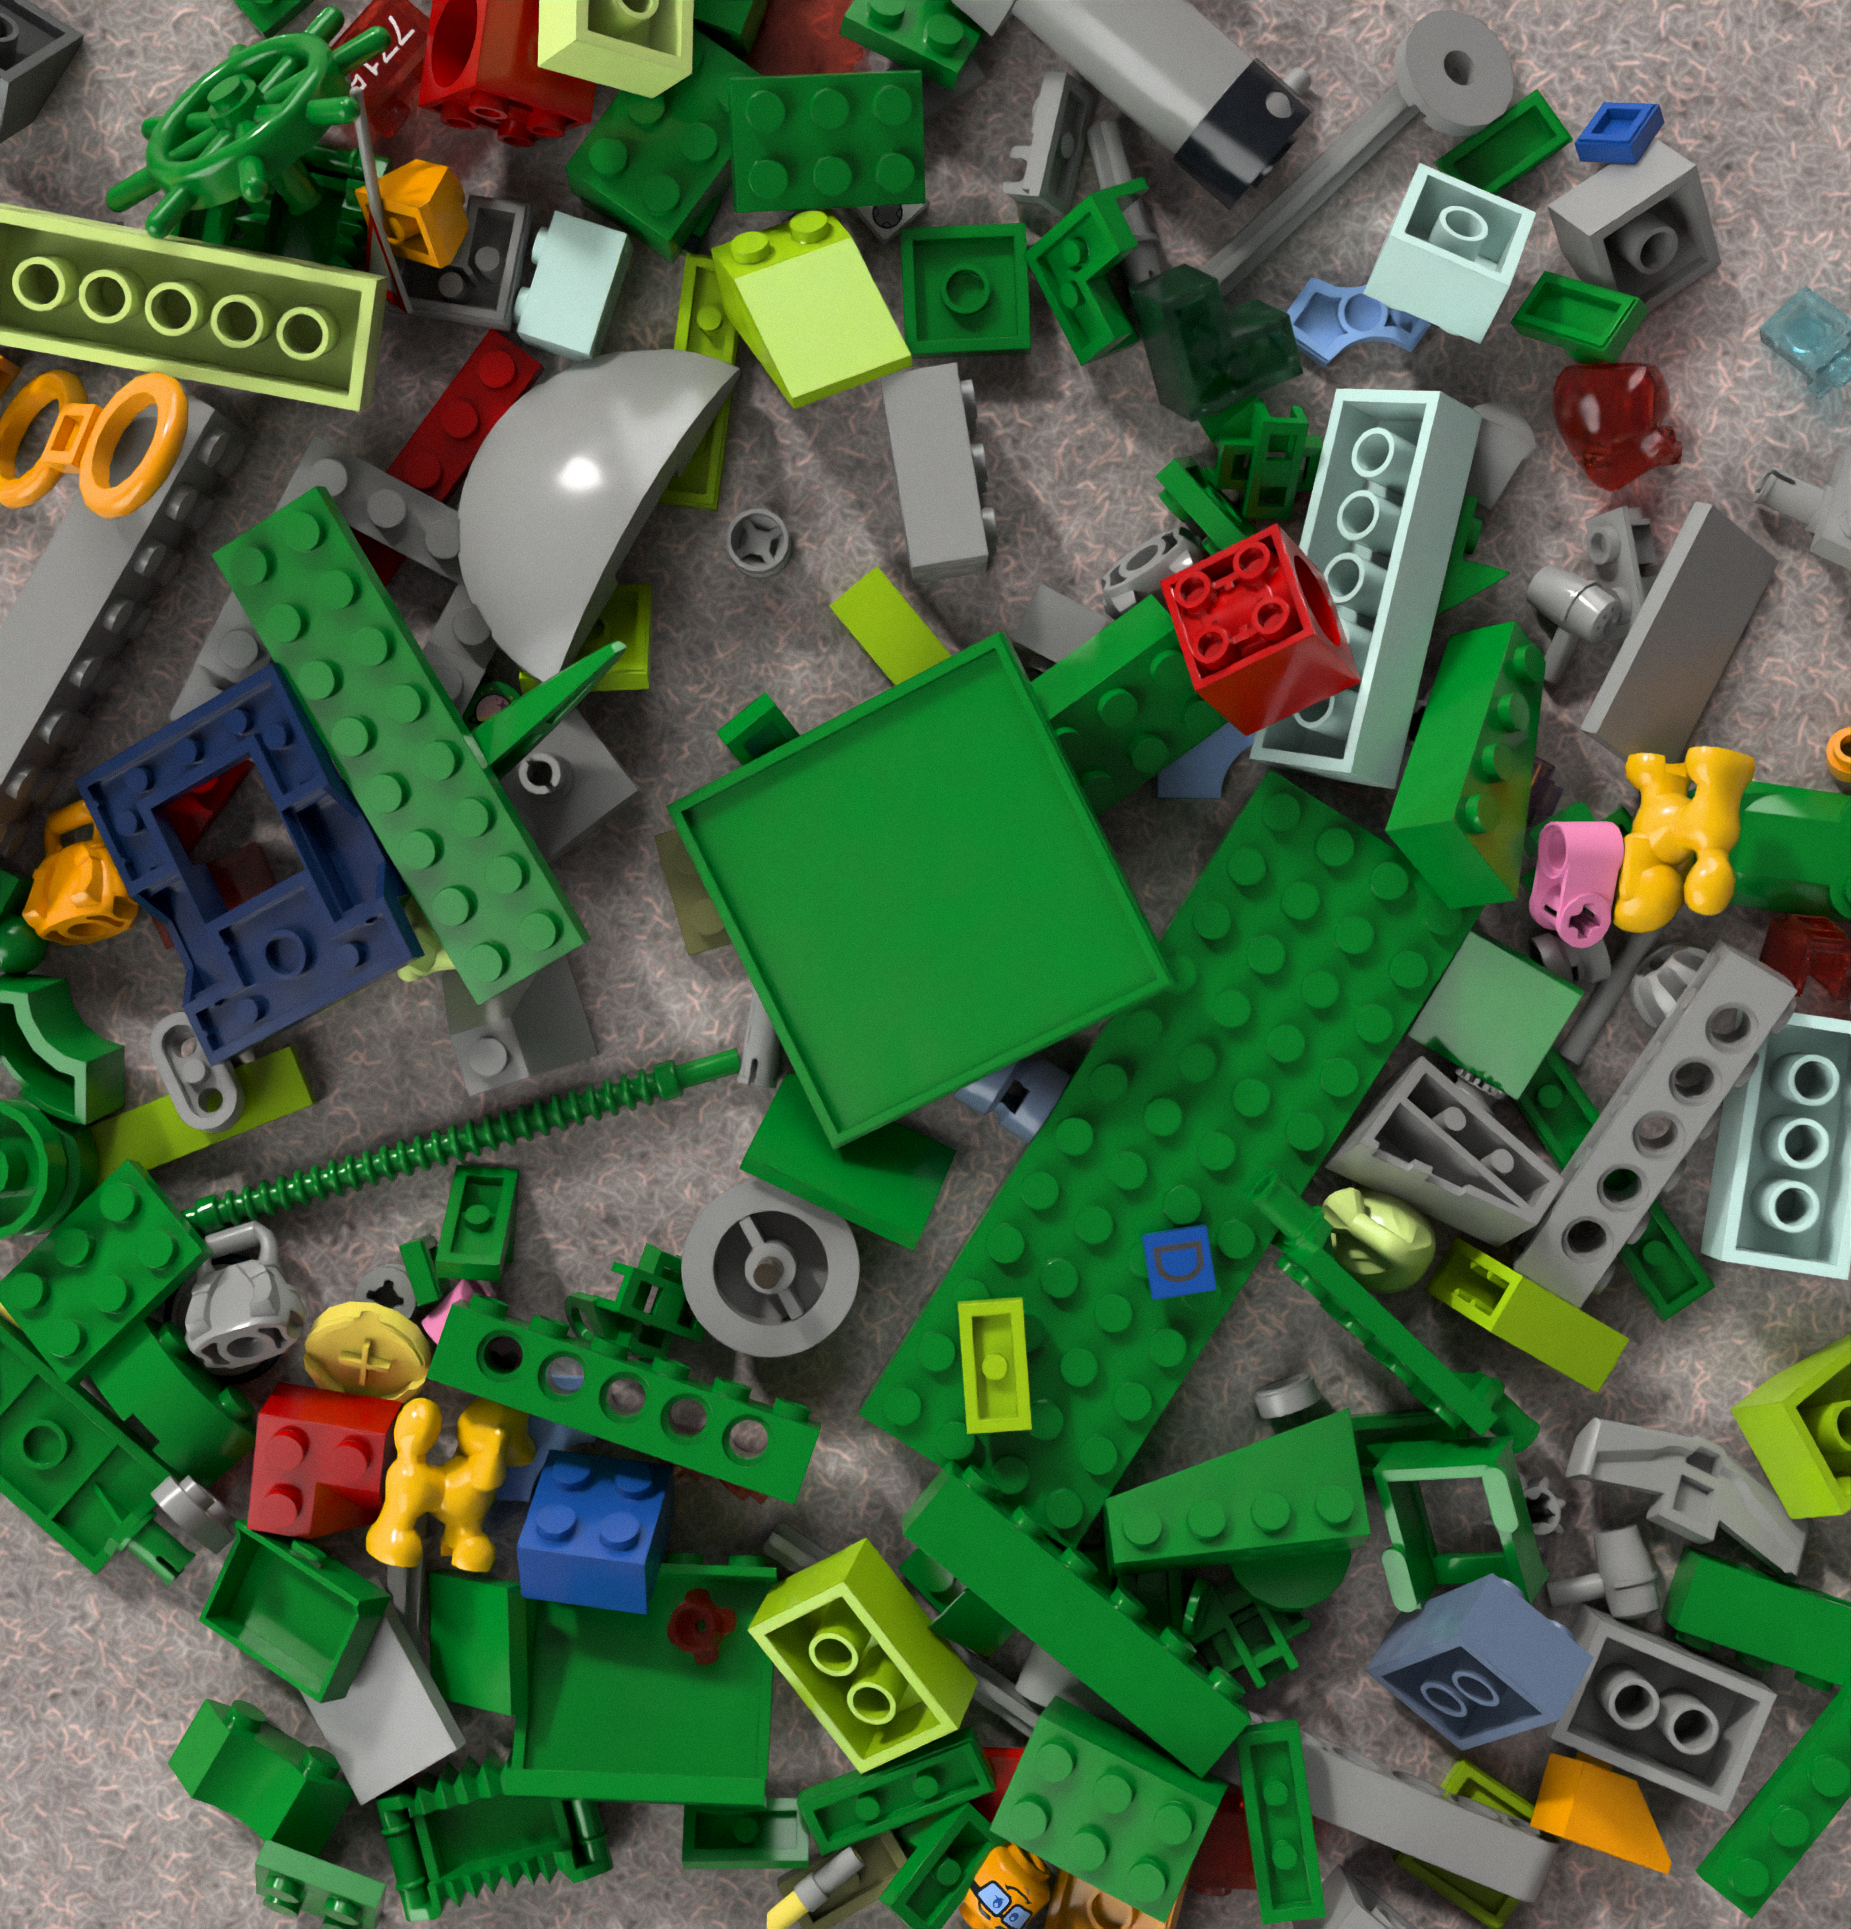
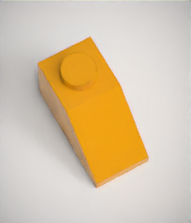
[354,159,470,269]
[1529,1750,1672,1875]

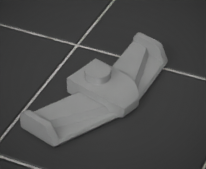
[1566,1417,1811,1582]

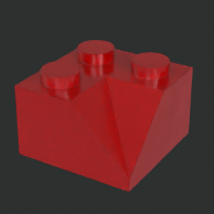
[247,1382,403,1539]

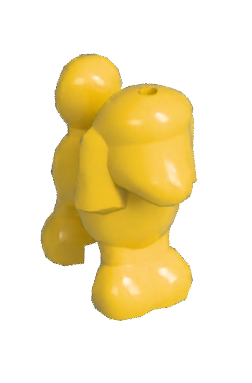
[1611,746,1755,933]
[365,1396,538,1572]

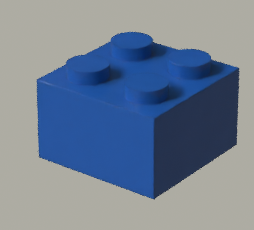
[516,1449,675,1615]

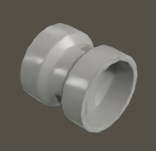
[726,509,792,580]
[1528,932,1611,984]

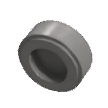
[1254,1374,1321,1419]

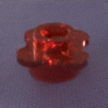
[667,1588,737,1665]

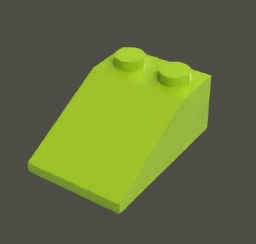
[711,208,913,409]
[1730,1333,1851,1519]

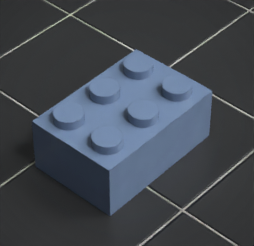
[1365,1573,1594,1751]

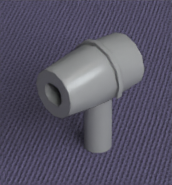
[1526,564,1622,683]
[1547,1524,1661,1620]

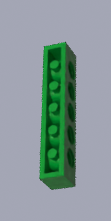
[426,1293,821,1505]

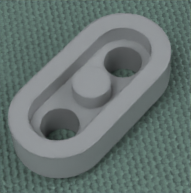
[149,1012,245,1133]
[150,1475,236,1555]

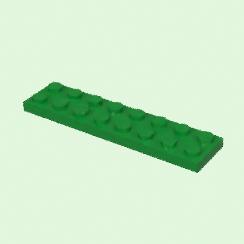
[211,486,592,1006]

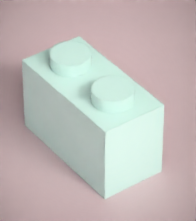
[512,211,634,362]

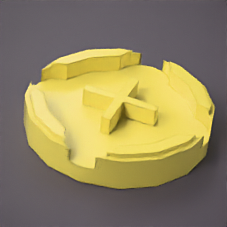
[303,1301,432,1406]

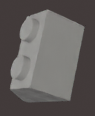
[1547,137,1722,311]

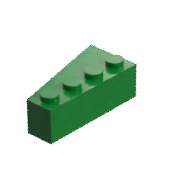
[1385,621,1546,910]
[1101,1408,1371,1578]

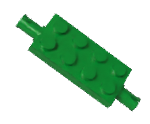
[1246,1170,1540,1454]
[0,1315,196,1586]

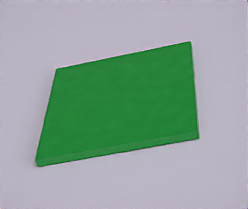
[666,630,1179,1150]

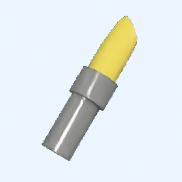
[767,1845,865,1929]

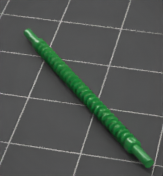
[180,1048,741,1235]

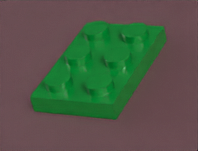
[727,69,926,213]
[0,1159,214,1385]

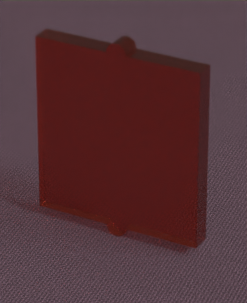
[743,0,863,76]

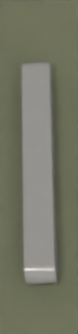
[1015,1642,1560,1903]

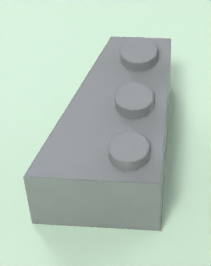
[1324,1056,1565,1247]

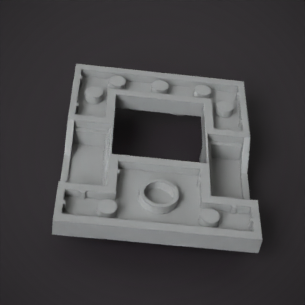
[167,435,497,780]

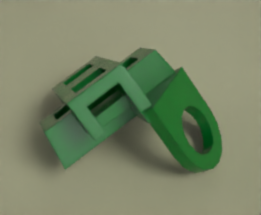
[1197,378,1323,520]
[564,1243,706,1364]
[1181,1578,1312,1689]

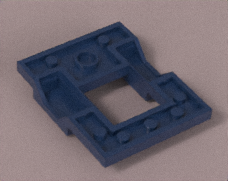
[75,663,425,1067]

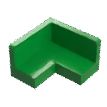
[1024,177,1149,366]

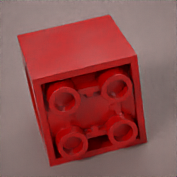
[418,0,596,147]
[1160,523,1362,736]

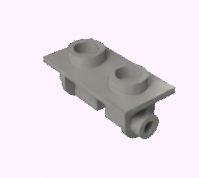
[1585,506,1658,642]

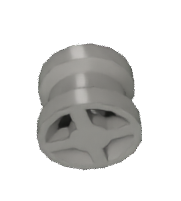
[354,1263,422,1320]

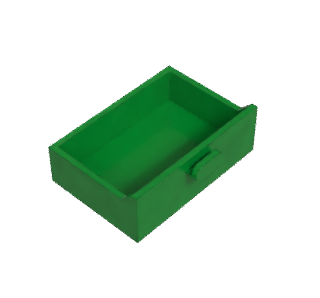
[198,1519,392,1704]

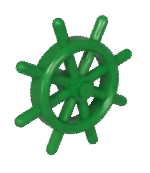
[105,6,391,239]

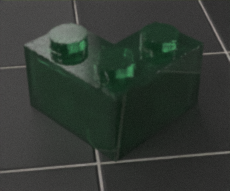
[1128,263,1303,422]

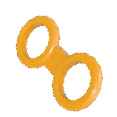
[0,368,189,519]

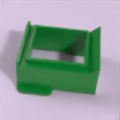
[1372,1436,1551,1613]

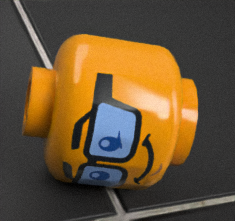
[958,1842,1051,1929]

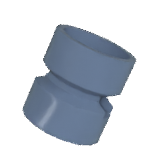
[953,1057,1071,1144]

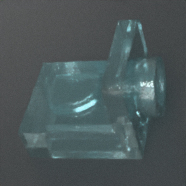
[1759,285,1851,400]

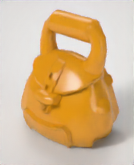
[22,799,140,946]

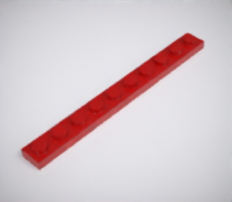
[164,329,545,856]

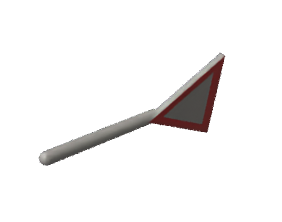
[350,86,414,314]

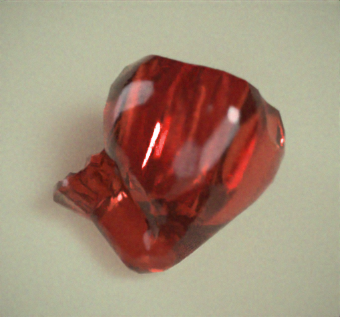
[1552,362,1683,492]

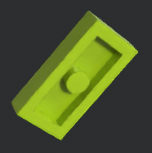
[958,1297,1032,1434]

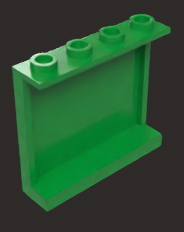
[504,1553,779,1808]

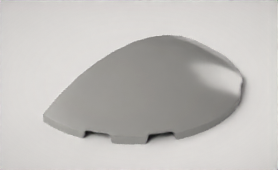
[458,349,741,683]

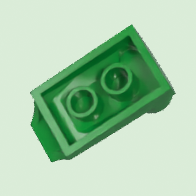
[1687,781,1851,924]

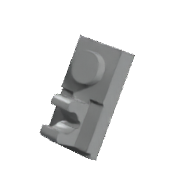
[1002,71,1095,217]

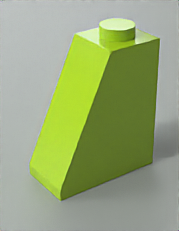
[1424,1237,1630,1394]

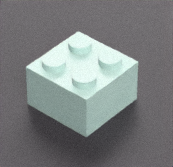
[1363,163,1536,344]

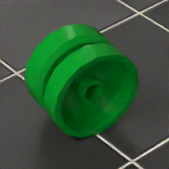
[0,1097,98,1240]

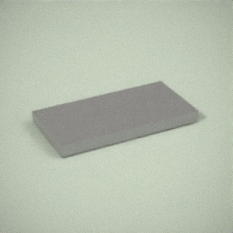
[1580,501,1779,764]

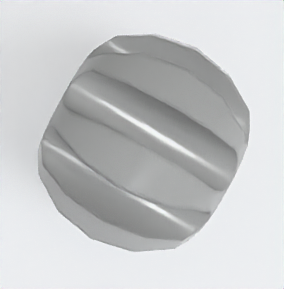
[1630,940,1710,1030]

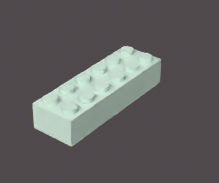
[1249,389,1483,789]

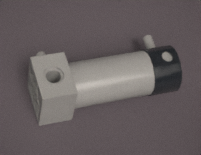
[951,0,1314,210]

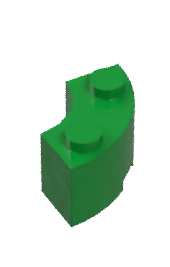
[0,973,125,1125]
[89,1316,257,1489]
[168,1699,354,1856]

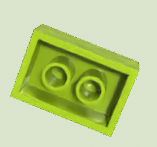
[747,1537,978,1774]

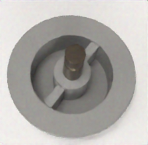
[681,1179,860,1358]

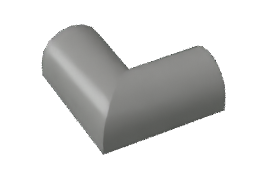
[385,194,534,332]

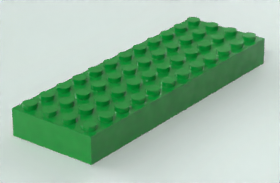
[858,769,1485,1548]

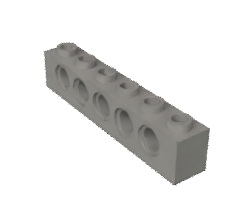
[1509,938,1798,1309]

